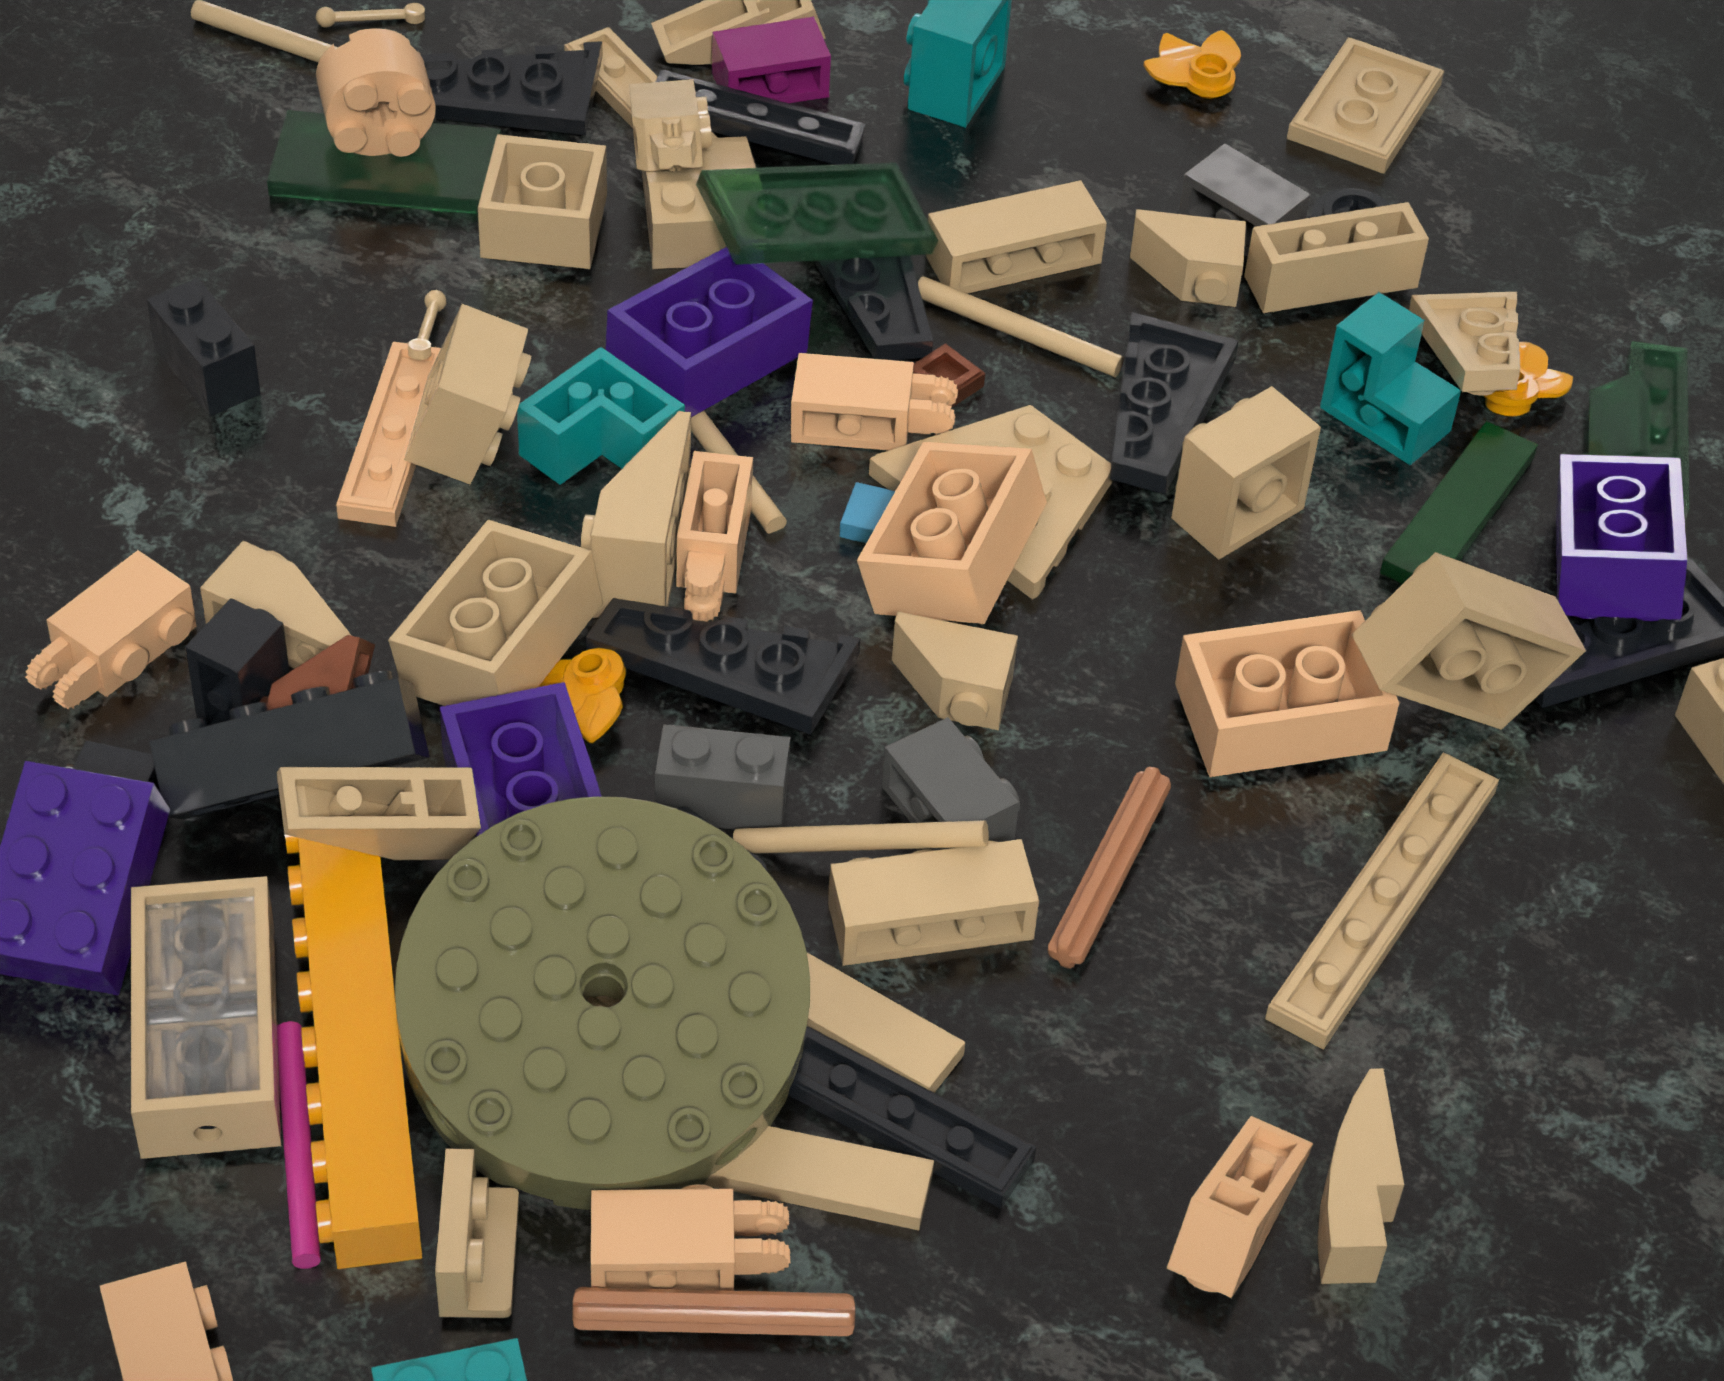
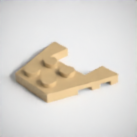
[869,405,1113,600]

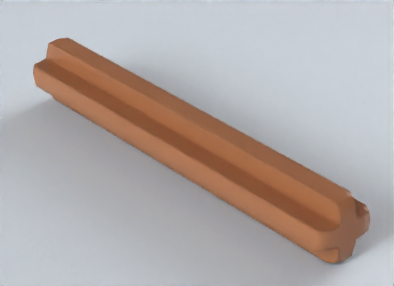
[1048,767,1171,969]
[572,1287,855,1336]

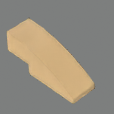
[651,0,826,65]
[1317,1068,1404,1284]

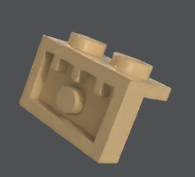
[435,1149,519,1318]

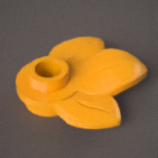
[1143,30,1241,99]
[1484,342,1573,416]
[538,648,626,743]

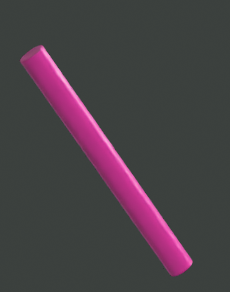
[277,1021,321,1269]

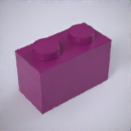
[712,16,831,103]

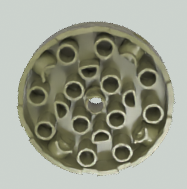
[395,796,810,1210]

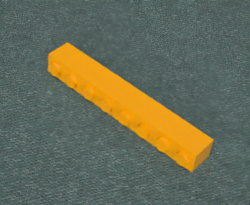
[285,835,422,1269]

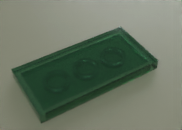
[267,110,501,214]
[696,163,938,265]

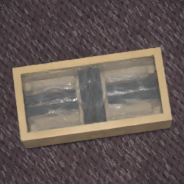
[131,876,281,1159]

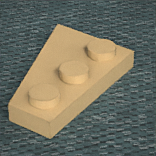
[1409,292,1520,396]

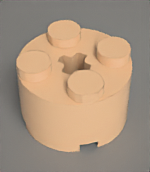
[316,29,435,157]

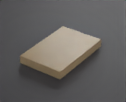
[1287,37,1444,174]

